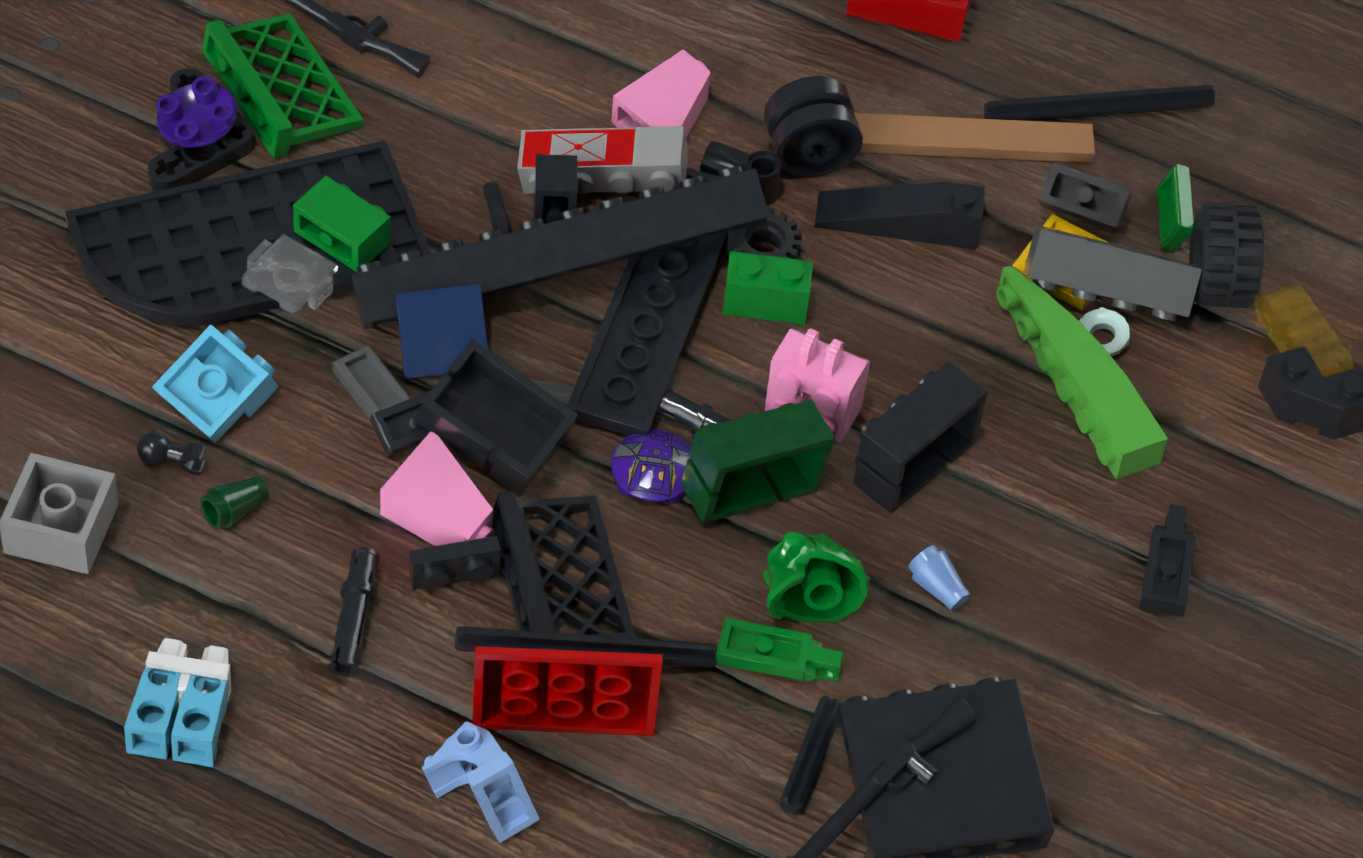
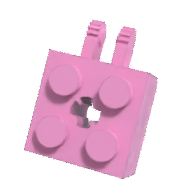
[764,328,870,443]

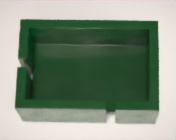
[681,399,835,523]

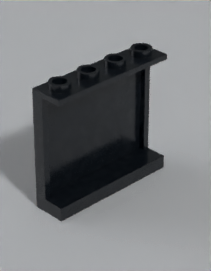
[833,677,1055,858]

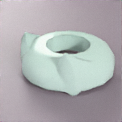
[1079,307,1130,357]

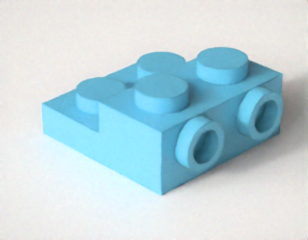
[152,324,279,443]

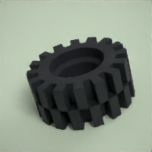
[726,208,802,264]

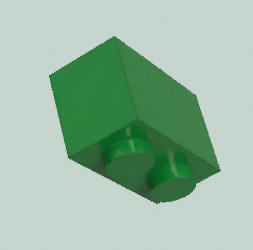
[293,176,391,273]
[722,251,813,325]

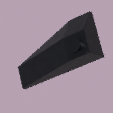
[814,178,985,250]

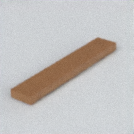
[855,113,1095,163]

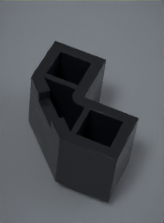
[1258,346,1363,440]

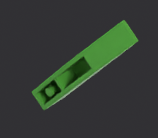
[996,265,1168,479]

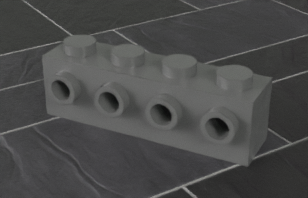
[1023,225,1202,321]

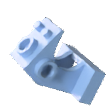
[422,721,540,843]

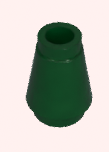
[200,476,269,529]

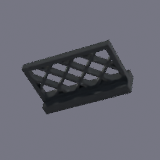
[492,491,636,638]

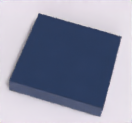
[394,283,488,378]

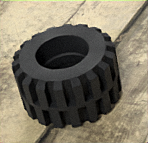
[1189,202,1264,308]

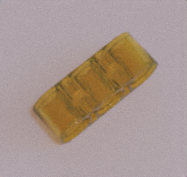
[1255,283,1354,377]

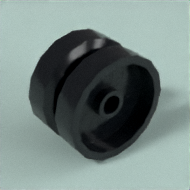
[764,76,863,178]

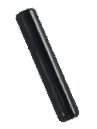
[780,695,842,815]

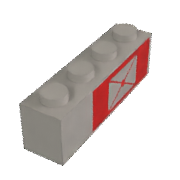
[517,126,688,194]

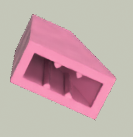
[611,49,711,138]
[380,432,495,546]

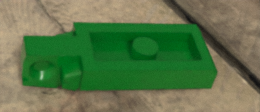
[716,618,843,681]

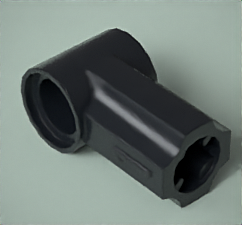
[700,141,782,205]

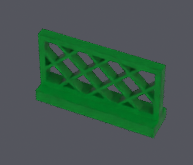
[202,13,363,160]

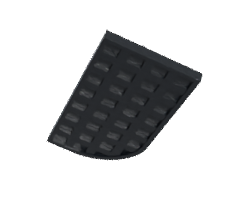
[65,140,432,325]

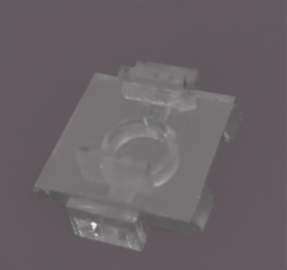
[242,234,338,315]

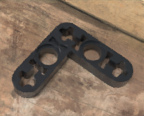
[148,69,253,191]

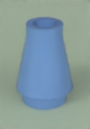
[908,545,971,612]

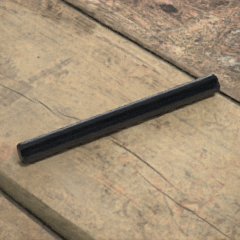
[984,85,1215,121]
[454,626,717,668]

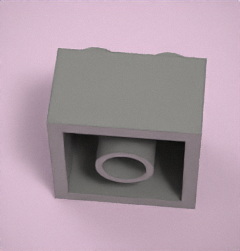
[0,453,119,574]

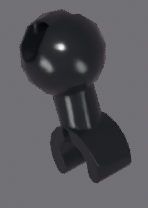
[137,432,206,476]

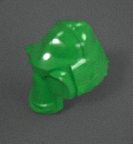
[763,532,870,622]

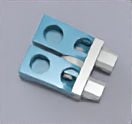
[124,638,231,767]

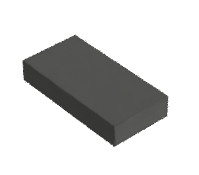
[332,345,410,420]

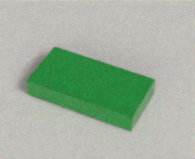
[1156,164,1194,253]

